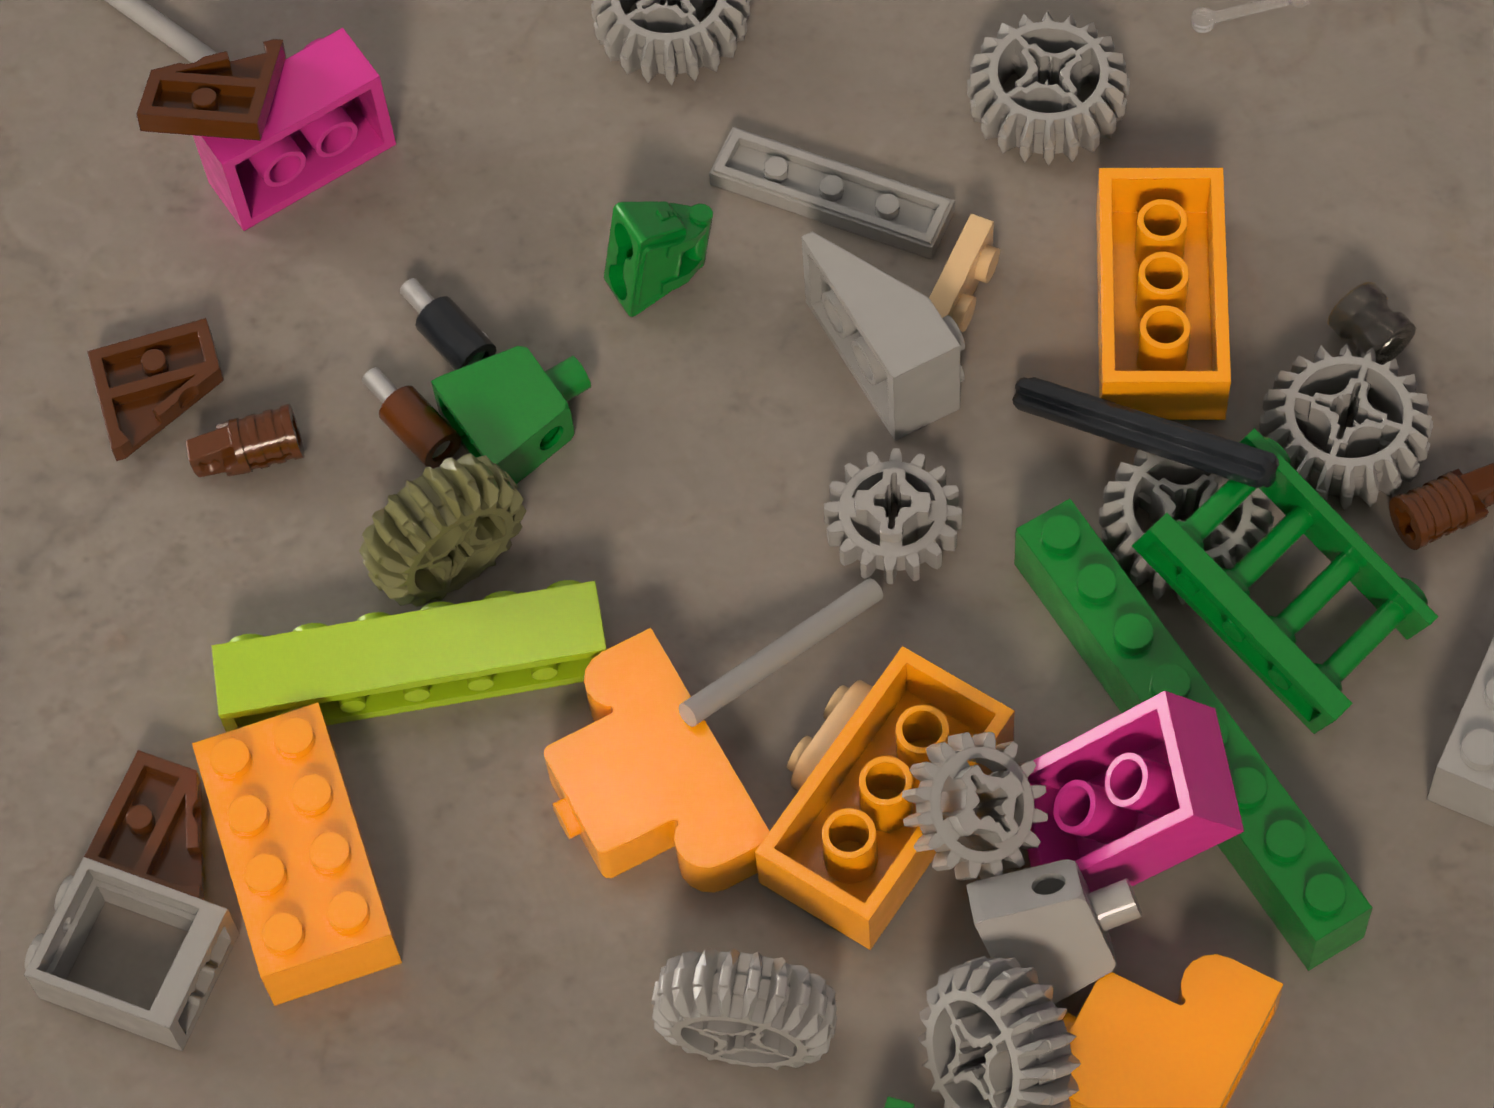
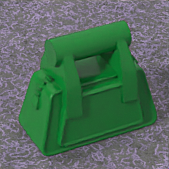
[604,201,713,317]

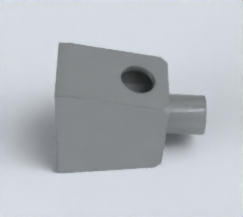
[966,859,1143,1004]

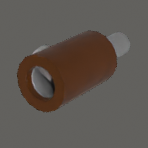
[362,367,461,469]

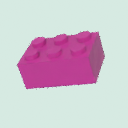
[193,27,396,231]
[1027,691,1244,892]

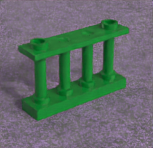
[1132,428,1438,734]

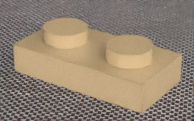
[929,214,1000,332]

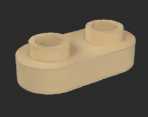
[787,680,873,791]

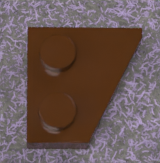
[136,39,286,141]
[87,318,224,461]
[84,750,204,900]

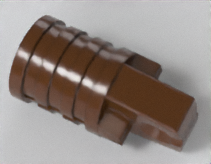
[185,404,305,477]
[1389,463,1494,550]

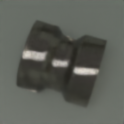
[1327,282,1416,365]

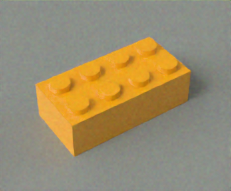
[1096,168,1231,420]
[755,646,1015,950]
[192,702,402,1006]

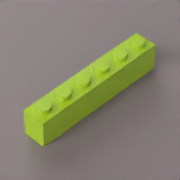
[211,580,607,732]

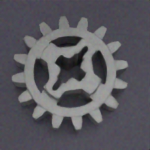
[824,448,962,584]
[902,732,1048,880]

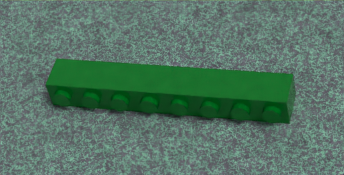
[1014,498,1373,971]

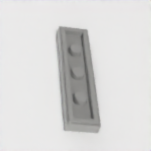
[709,127,955,259]

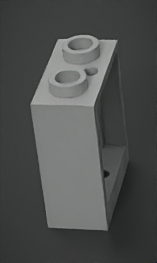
[24,857,239,1051]

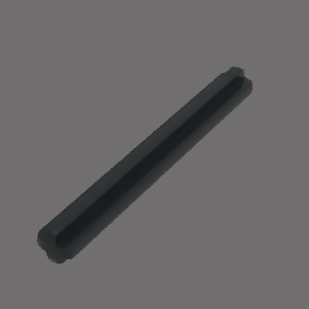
[1012,377,1279,488]

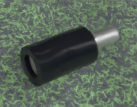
[400,278,497,370]

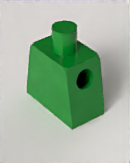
[431,346,591,484]

